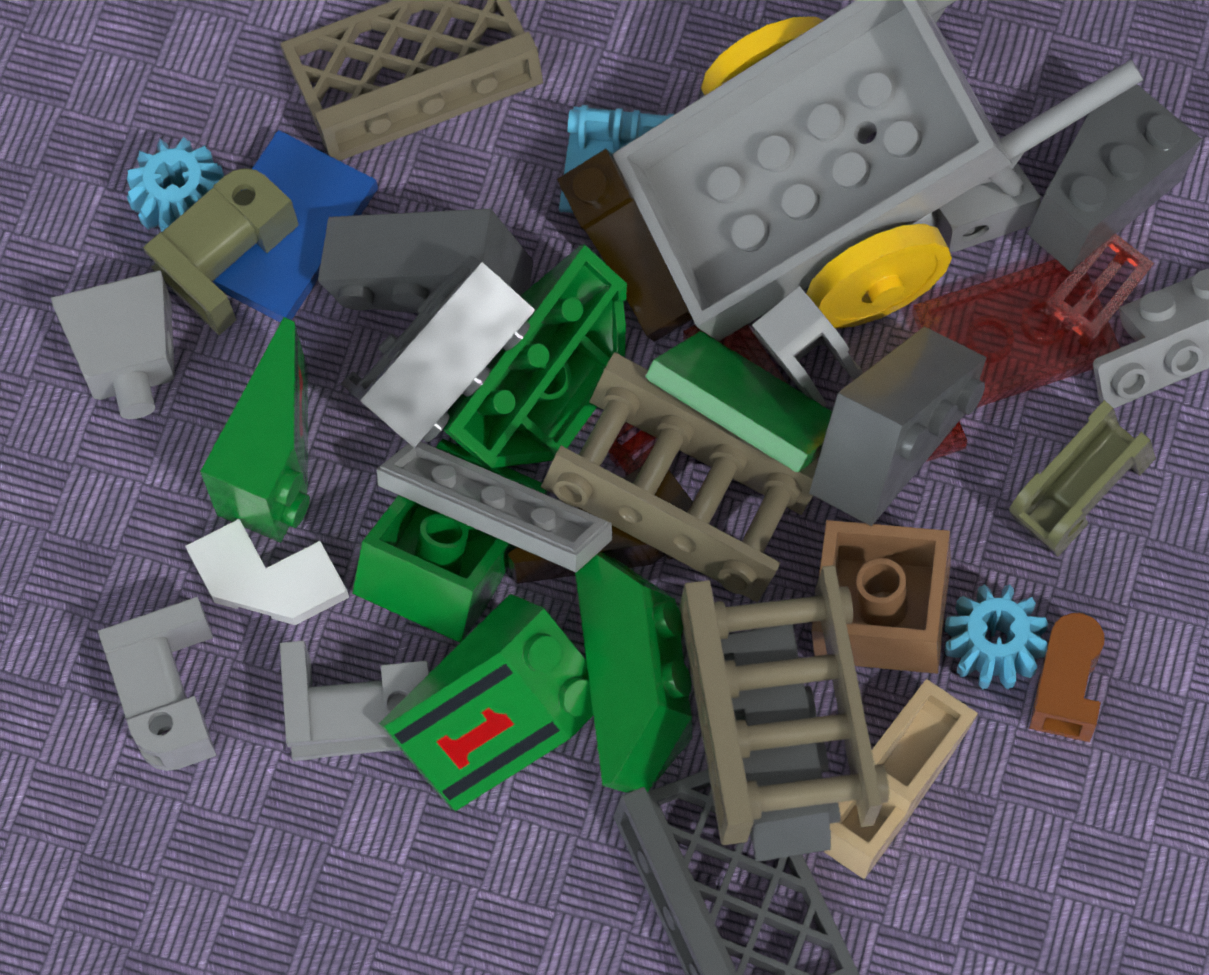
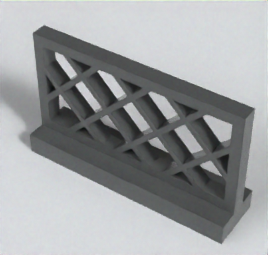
[613,769,860,975]

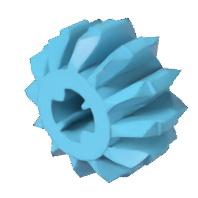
[127,137,224,232]
[944,584,1048,690]

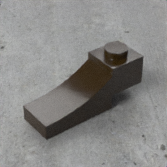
[557,149,693,342]

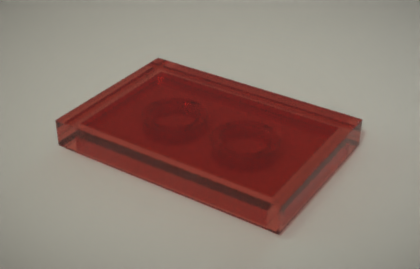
[912,259,1120,408]

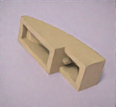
[823,679,978,879]

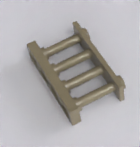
[541,352,818,603]
[680,565,889,845]

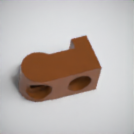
[1029,613,1105,742]

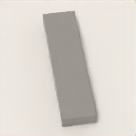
[377,441,612,572]

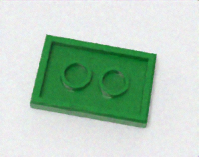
[645,331,832,472]

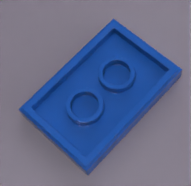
[213,130,378,323]

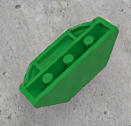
[443,245,627,469]
[575,552,693,793]

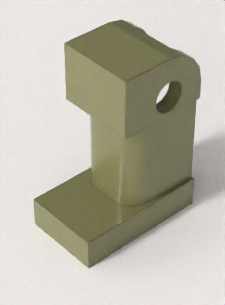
[143,168,299,335]
[1009,400,1156,557]

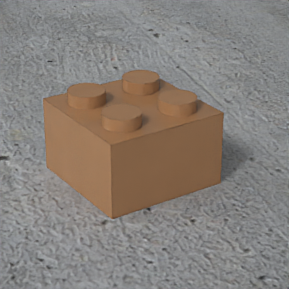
[812,520,951,674]

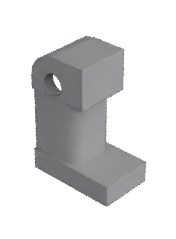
[752,286,863,406]
[98,596,217,771]
[280,640,430,761]

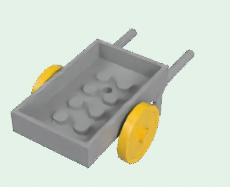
[612,0,1144,341]

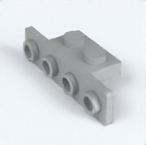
[1093,269,1209,408]

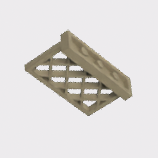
[280,0,543,161]

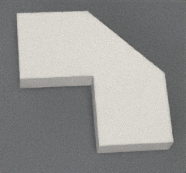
[185,519,349,625]

